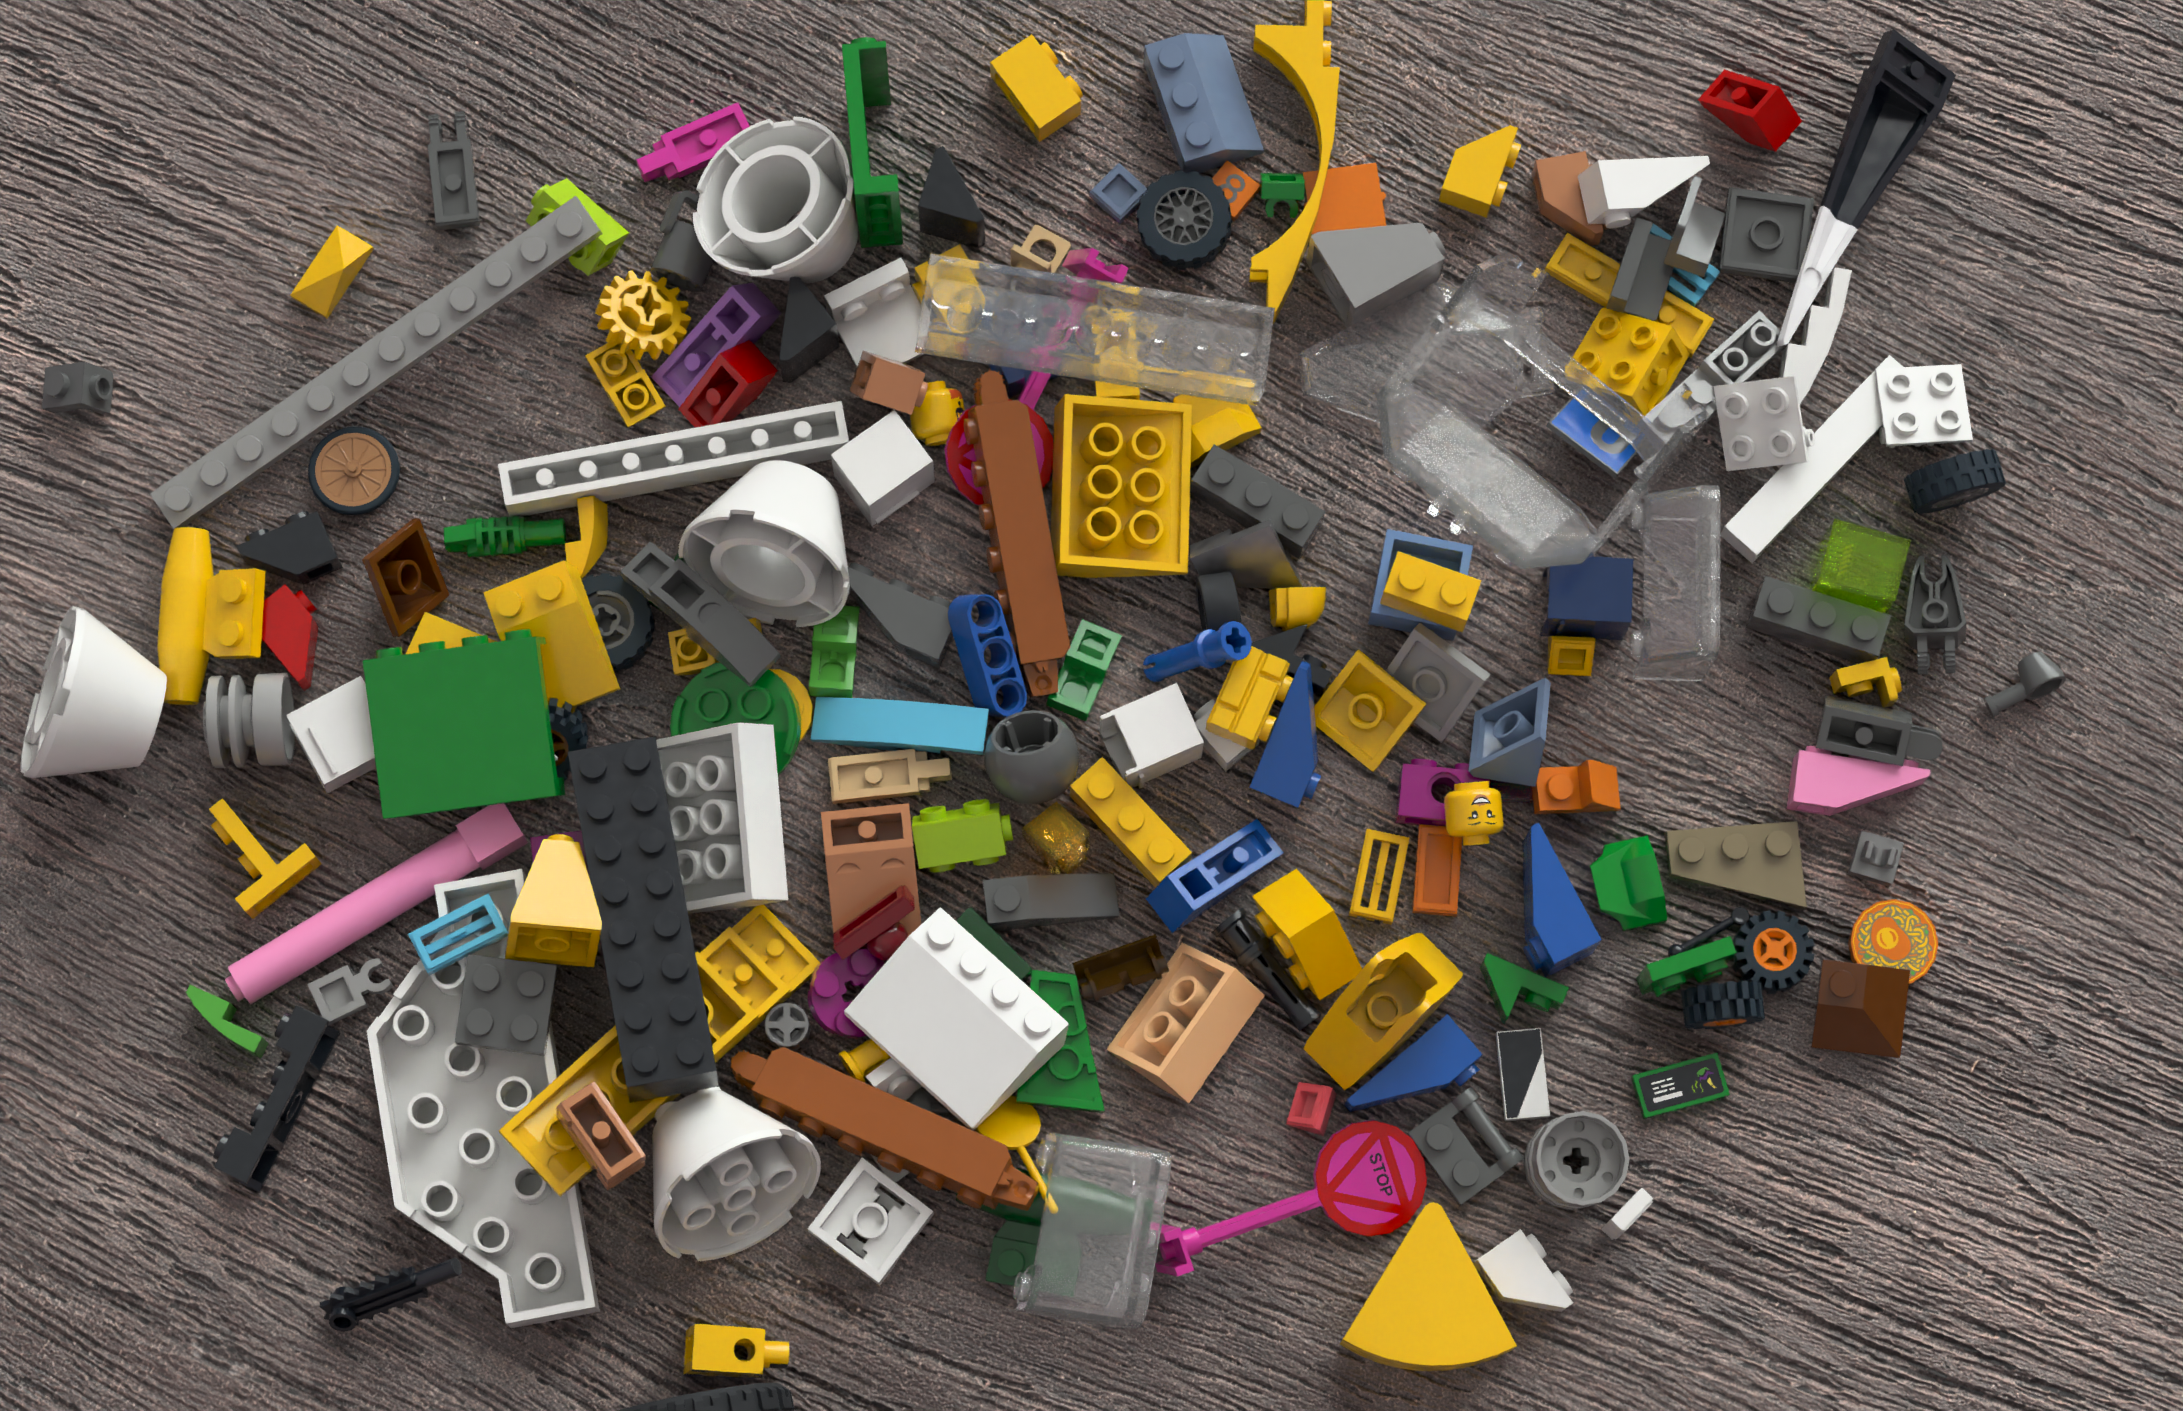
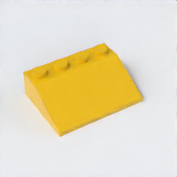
[1051,394,1192,578]

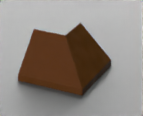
[362,518,450,637]

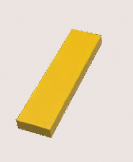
[1544,233,1715,358]

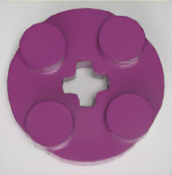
[807,949,885,1038]

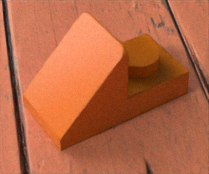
[1532,760,1621,814]

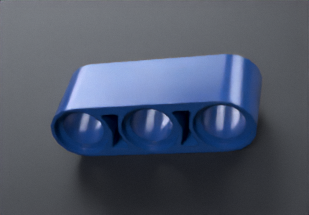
[948,594,1027,717]

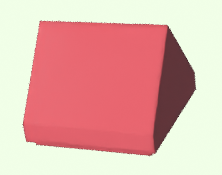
[1286,1082,1337,1136]

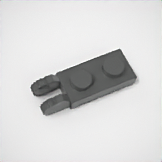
[427,111,480,230]

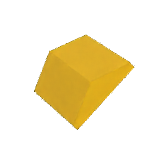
[1314,650,1427,772]

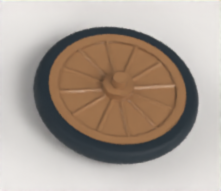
[308,426,400,515]

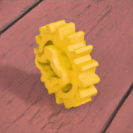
[595,270,691,360]

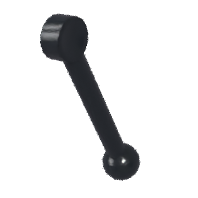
[1668,907,1749,957]

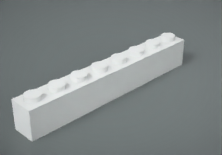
[498,401,849,517]

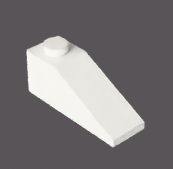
[1578,156,1710,229]

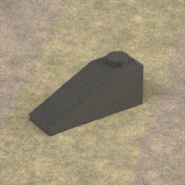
[983,873,1119,932]

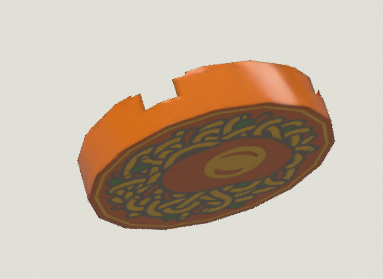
[1848,899,1938,986]

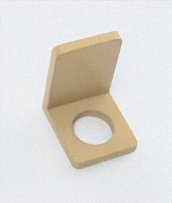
[1011,225,1071,286]

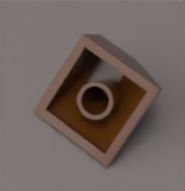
[1811,959,1910,1058]

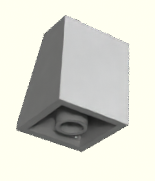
[1306,223,1446,333]

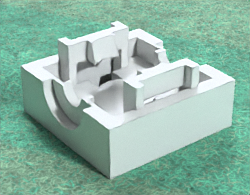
[808,1158,934,1286]

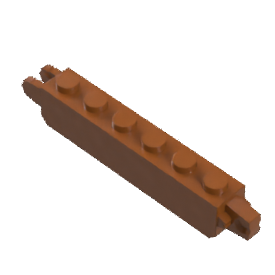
[964,369,1070,698]
[730,1047,1039,1211]

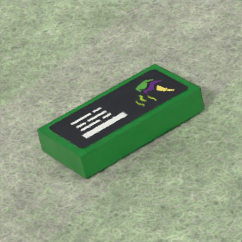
[1631,1053,1730,1120]

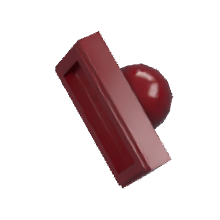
[833,885,915,960]

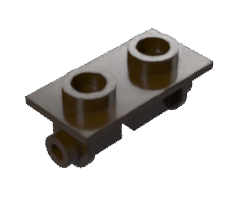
[1072,934,1169,1002]

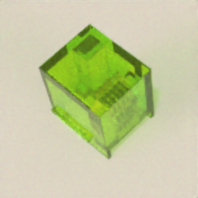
[1810,519,1911,614]

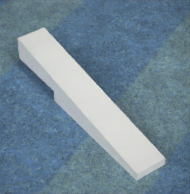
[1720,355,1903,563]

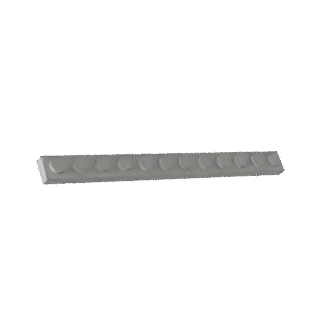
[150,196,603,529]

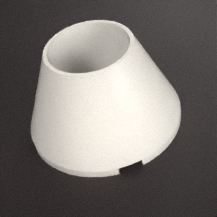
[693,116,858,283]
[678,460,850,627]
[20,606,167,778]

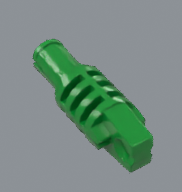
[444,515,566,557]

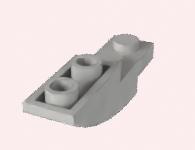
[1637,310,1787,456]

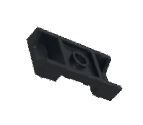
[213,1005,341,1193]

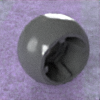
[984,710,1080,804]

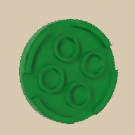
[670,662,801,776]

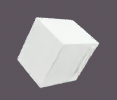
[831,410,935,526]
[286,676,376,794]
[1099,683,1204,789]

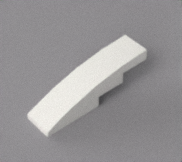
[1779,268,1852,405]

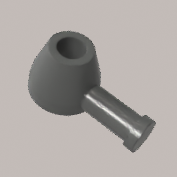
[1983,652,2066,717]

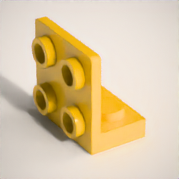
[1563,307,1690,421]

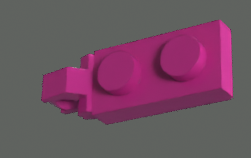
[636,103,750,182]

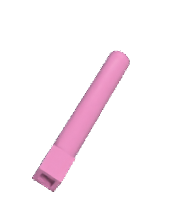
[225,804,528,1005]

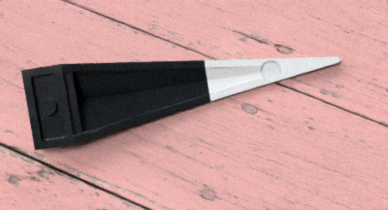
[1777,29,1956,347]

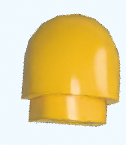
[1269,587,1326,632]

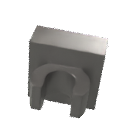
[1848,830,1904,887]

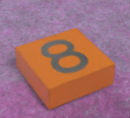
[1212,160,1261,221]

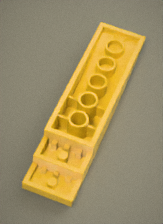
[499,905,820,1197]

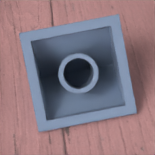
[1469,677,1551,787]

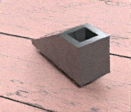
[848,563,953,669]

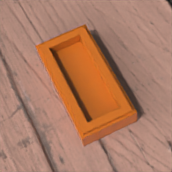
[1412,824,1462,917]

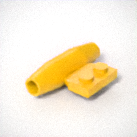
[157,527,266,705]

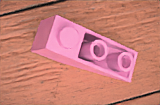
[1787,746,1930,816]

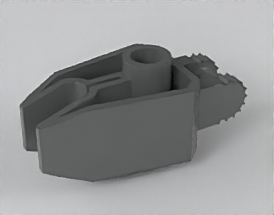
[1904,555,1966,674]

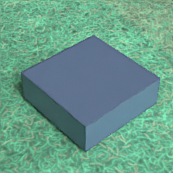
[1089,163,1148,224]

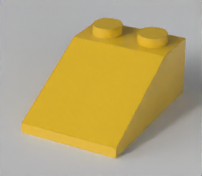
[483,560,620,709]

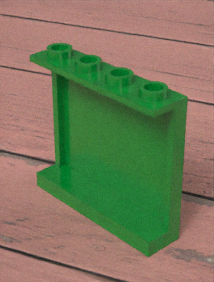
[842,37,903,248]
[362,629,566,819]

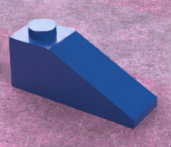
[1249,661,1321,808]
[1146,819,1284,934]
[1344,1014,1483,1112]

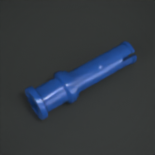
[1143,621,1252,682]

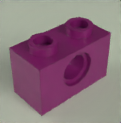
[1395,759,1490,826]

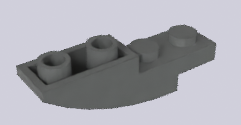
[620,542,781,687]

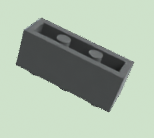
[1190,444,1325,559]
[1746,576,1891,664]

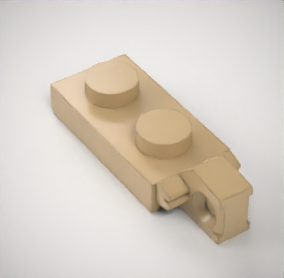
[828,749,952,804]

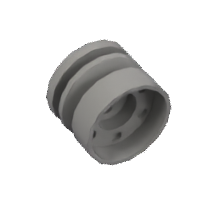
[203,673,295,768]
[1523,1111,1630,1210]

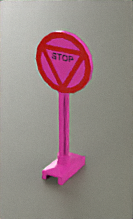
[945,248,1129,505]
[1144,1120,1427,1277]

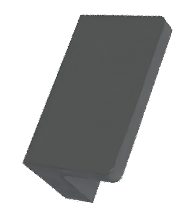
[1663,176,1725,277]
[1606,218,1674,321]

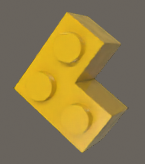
[1252,868,1362,1000]

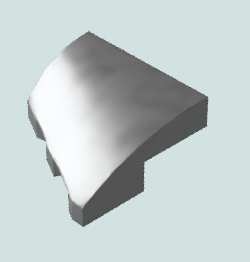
[1190,519,1303,589]

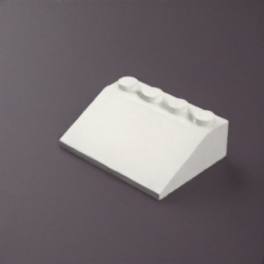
[656,723,788,914]
[844,907,1069,1131]

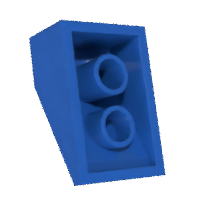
[1522,823,1602,977]

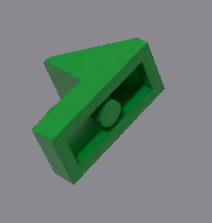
[1480,953,1569,1024]

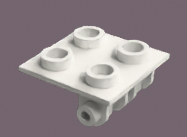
[1875,364,1973,448]
[1713,376,1815,471]

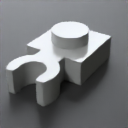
[307,958,393,1026]

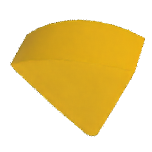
[1303,933,1463,1090]
[1340,1202,1517,1371]

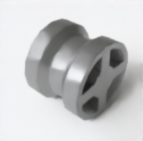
[765,1003,811,1051]

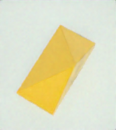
[290,225,374,319]

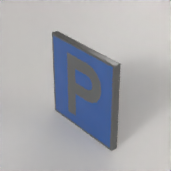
[1546,386,1650,478]

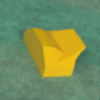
[1173,378,1262,469]

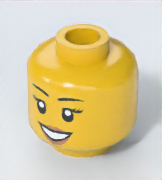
[1444,781,1504,846]

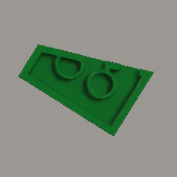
[1016,970,1105,1113]

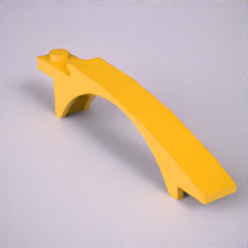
[1250,0,1340,324]

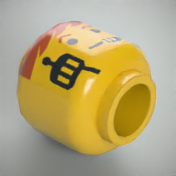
[909,381,965,446]

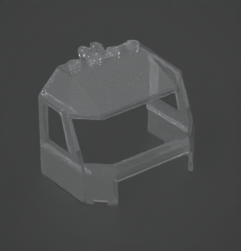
[1376,251,1711,569]

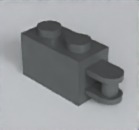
[1816,695,1943,766]

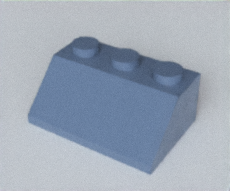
[1143,33,1264,173]

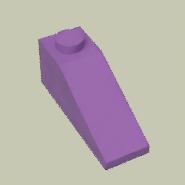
[651,283,782,407]

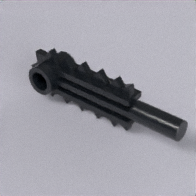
[320,1258,462,1332]

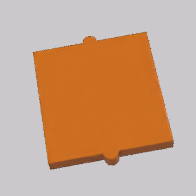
[1303,162,1386,235]

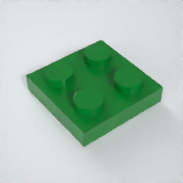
[1636,936,1737,998]

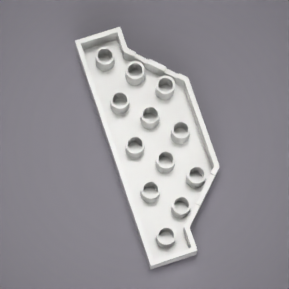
[367,869,600,1328]

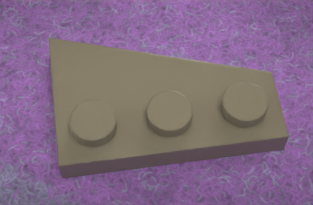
[1665,821,1807,910]

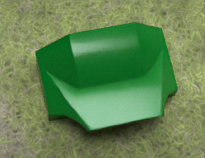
[1590,835,1667,932]

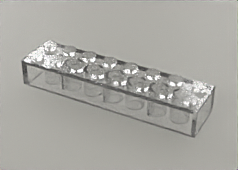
[915,253,1275,406]

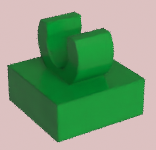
[1260,173,1305,218]

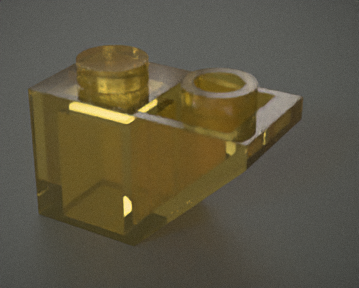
[1022,801,1090,875]

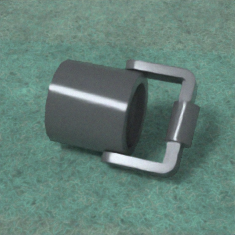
[650,190,714,292]

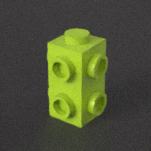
[526,178,629,276]
[912,799,1014,872]

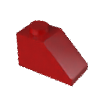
[1698,69,1802,152]
[678,340,778,428]
[261,584,319,691]

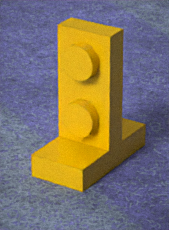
[209,798,322,919]

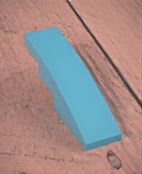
[810,697,989,755]

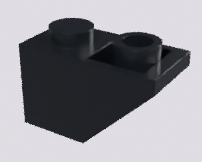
[236,511,343,585]

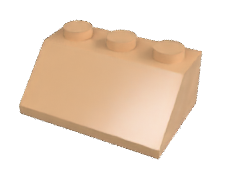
[1106,943,1265,1103]

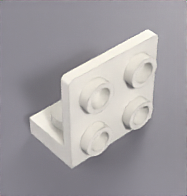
[824,258,940,367]

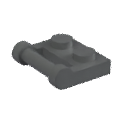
[1407,1087,1525,1207]

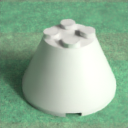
[652,1087,821,1261]

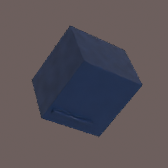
[1540,552,1634,640]

